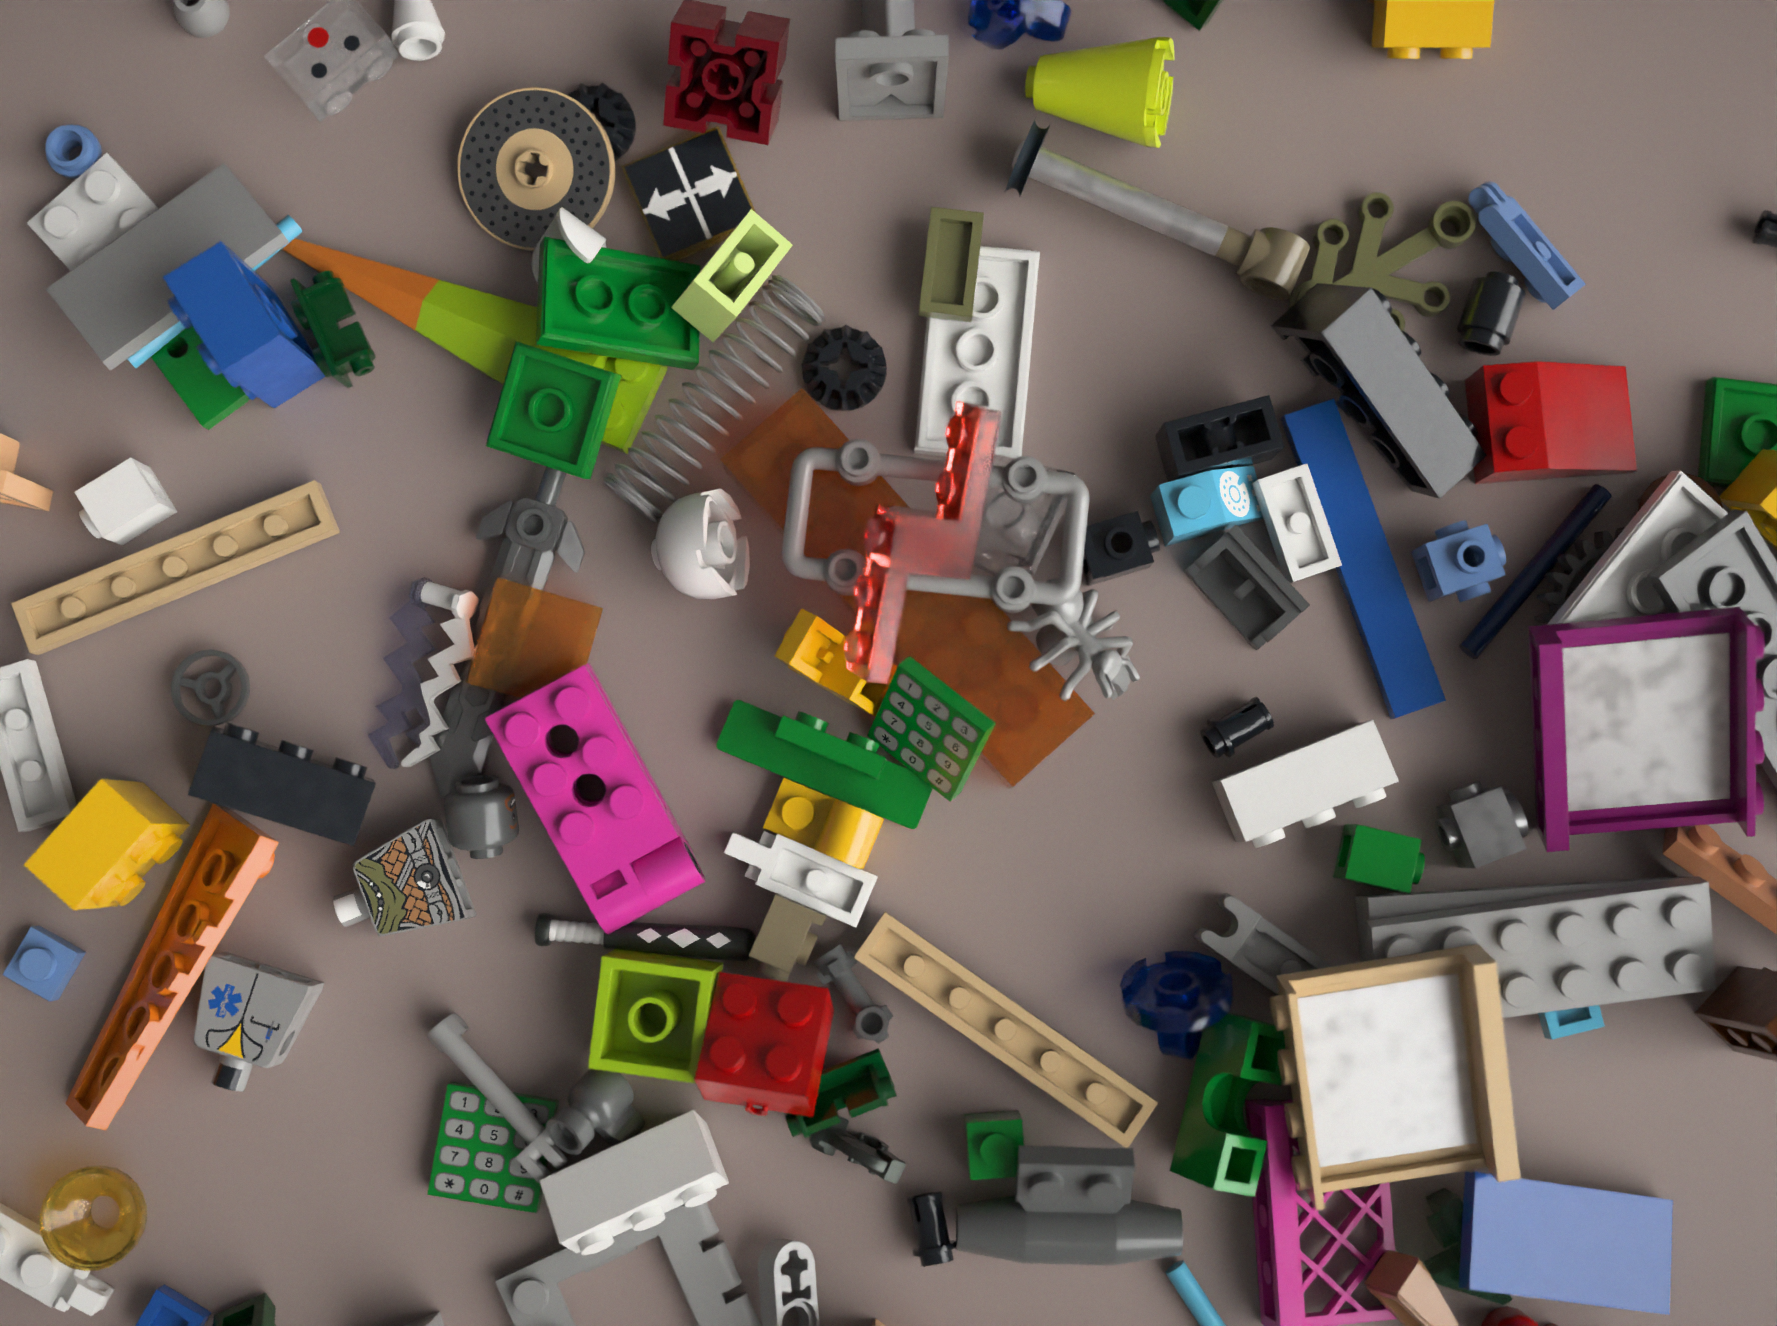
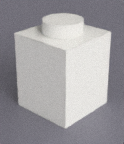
[74,457,177,546]

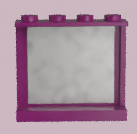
[1529,607,1765,852]

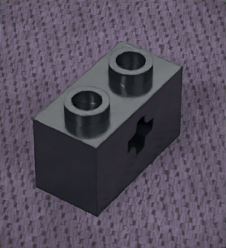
[1155,395,1284,482]

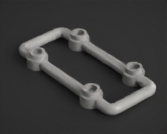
[782,439,1089,613]

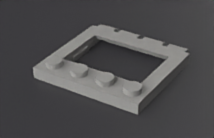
[495,1202,761,1326]

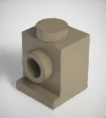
[749,894,827,982]

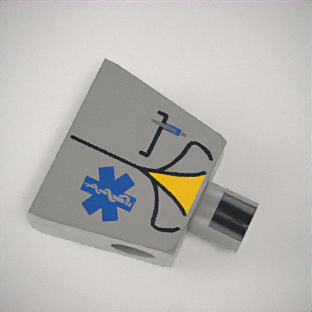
[194,952,324,1092]

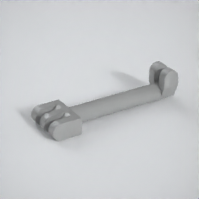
[427,1013,568,1184]

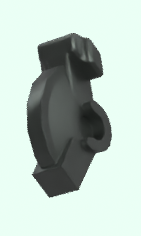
[809,1115,907,1184]

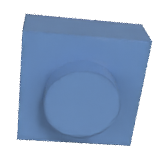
[2,926,86,1002]

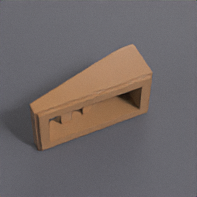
[1364,1250,1459,1326]

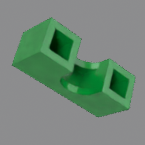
[1170,1008,1286,1197]

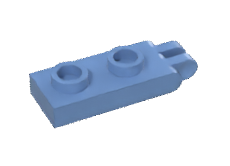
[1468,181,1586,310]

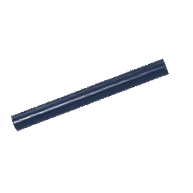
[1459,484,1612,659]

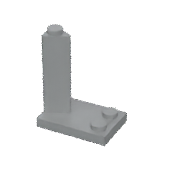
[835,0,949,121]

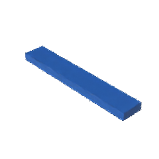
[1280,399,1446,719]

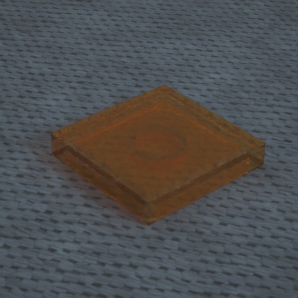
[465,577,603,698]

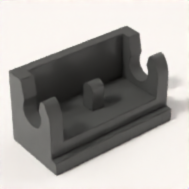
[1184,525,1310,650]

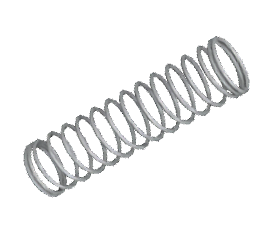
[603,275,825,523]

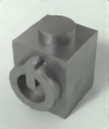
[1435,781,1529,868]

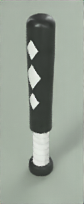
[535,913,755,961]

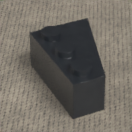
[188,722,376,846]

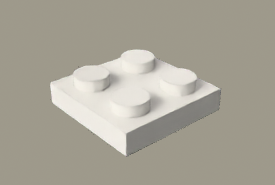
[27,153,159,271]

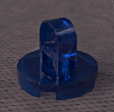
[967,0,1072,50]
[1120,951,1234,1059]

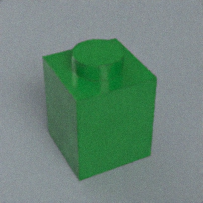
[1333,824,1425,894]
[964,1110,1024,1180]

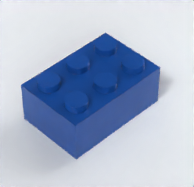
[163,241,325,409]

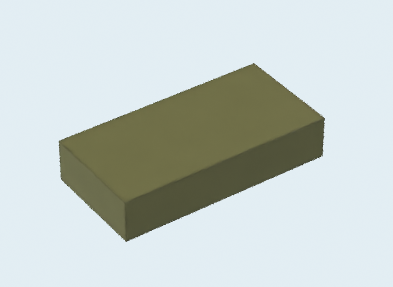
[918,207,984,322]

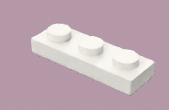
[0,659,77,832]

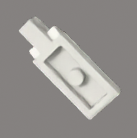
[724,831,878,927]
[0,1203,115,1316]

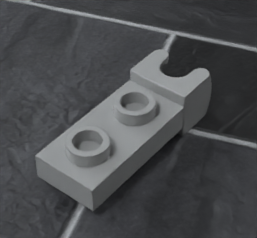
[1194,893,1334,996]

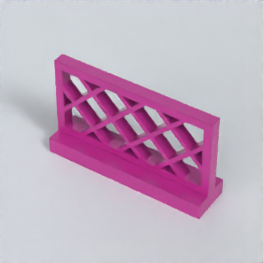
[1245,1098,1397,1326]

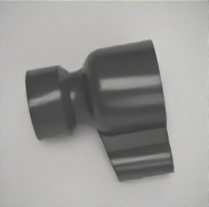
[546,1068,645,1155]

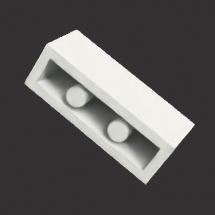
[1212,720,1399,848]
[539,1110,729,1255]

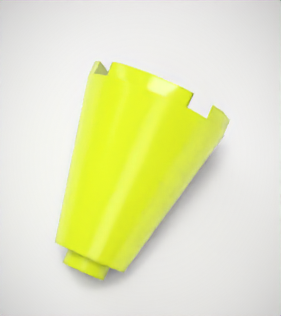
[1025,37,1174,148]

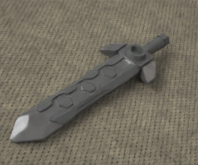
[429,466,585,798]

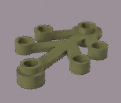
[1288,192,1476,331]

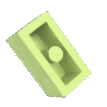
[671,209,793,342]

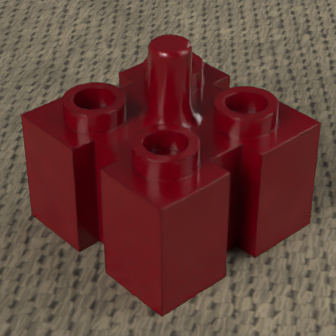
[663,0,790,145]

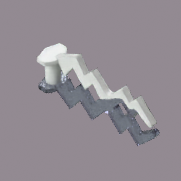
[368,577,479,769]

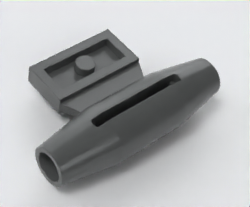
[956,1146,1183,1266]

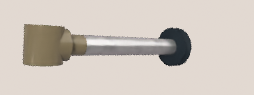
[1005,118,1310,300]

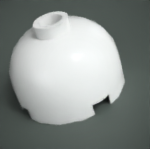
[651,488,750,599]

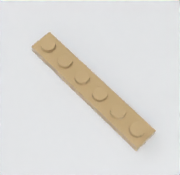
[11,480,340,655]
[854,912,1158,1148]

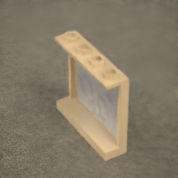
[1270,944,1520,1210]

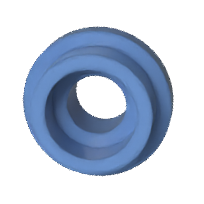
[45,125,102,179]

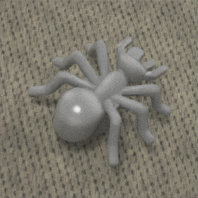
[1007,579,1140,701]

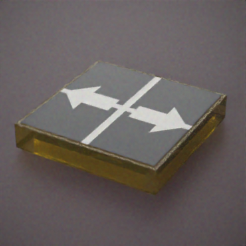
[621,126,756,261]

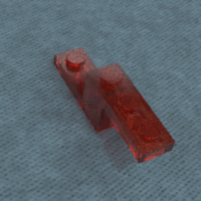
[844,401,1002,684]

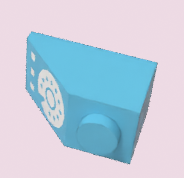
[1150,466,1264,547]

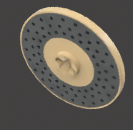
[457,87,615,251]

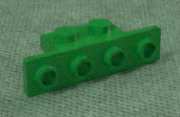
[716,700,933,829]

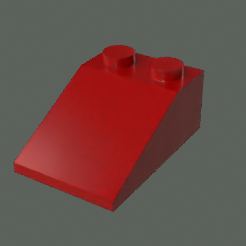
[1464,361,1637,484]

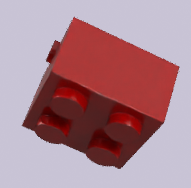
[694,972,834,1117]

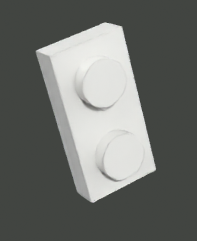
[1252,464,1342,583]

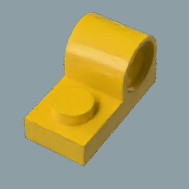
[763,778,884,869]

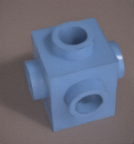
[1411,520,1506,603]

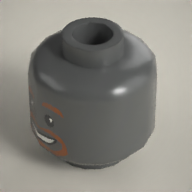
[444,775,519,859]

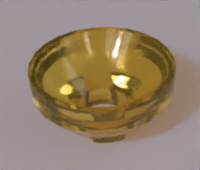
[40,1165,147,1271]

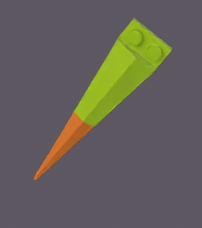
[281,239,669,455]

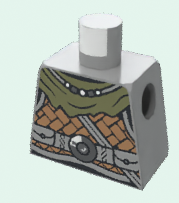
[333,819,477,937]

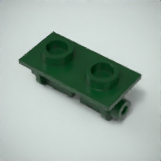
[290,271,376,388]
[785,1048,897,1138]

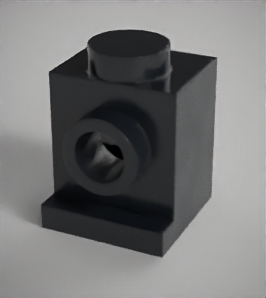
[1082,511,1160,586]

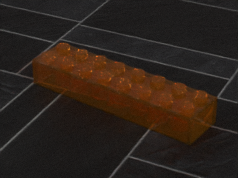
[720,388,1095,789]

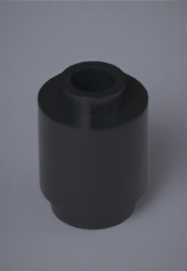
[1457,271,1526,356]

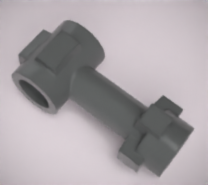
[814,944,893,1044]

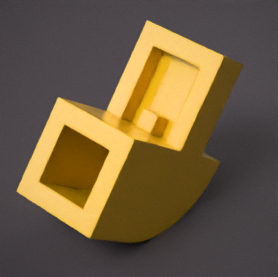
[774,608,898,717]

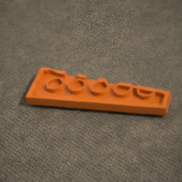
[65,803,279,1130]

